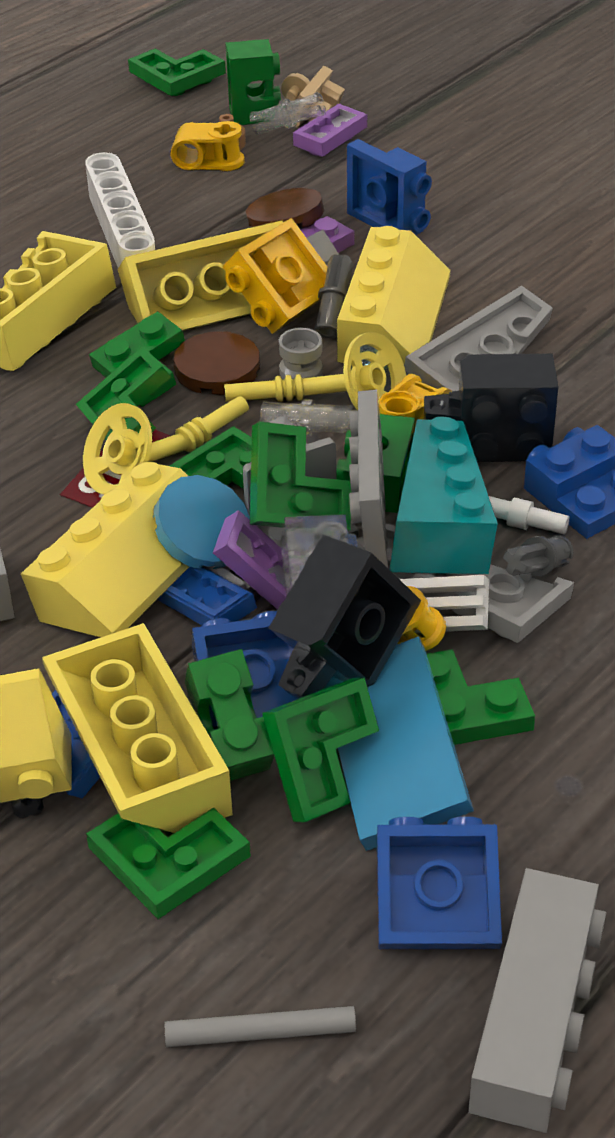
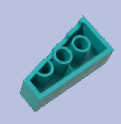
[389,417,498,574]

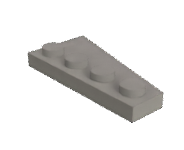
[404,285,553,392]
[349,390,389,569]
[353,523,574,643]

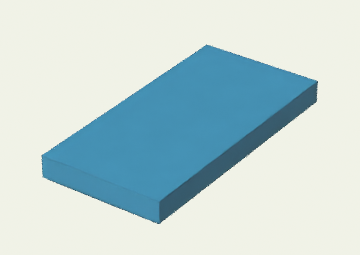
[324,636,474,851]

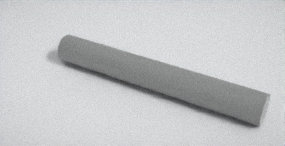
[165,1006,356,1047]

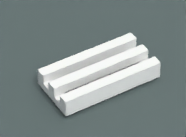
[400,575,489,633]

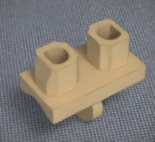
[281,66,345,128]

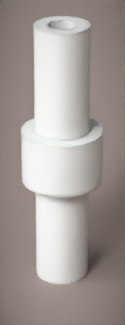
[489,496,570,535]

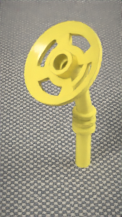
[224,332,406,410]
[83,396,249,495]

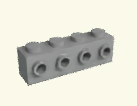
[469,868,606,1133]

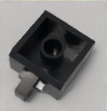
[424,353,559,462]
[269,534,421,699]

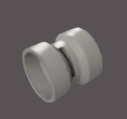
[278,328,323,380]

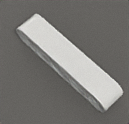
[85,152,155,268]

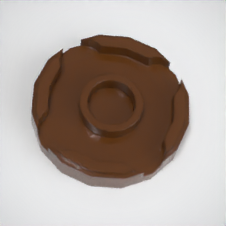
[246,188,325,227]
[174,332,260,395]

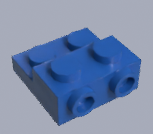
[347,139,432,235]
[524,425,615,539]
[192,611,298,730]
[377,817,502,949]

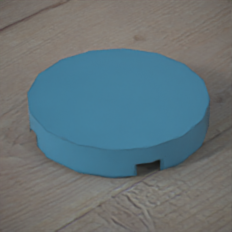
[153,475,250,569]

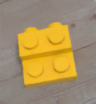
[222,218,328,334]

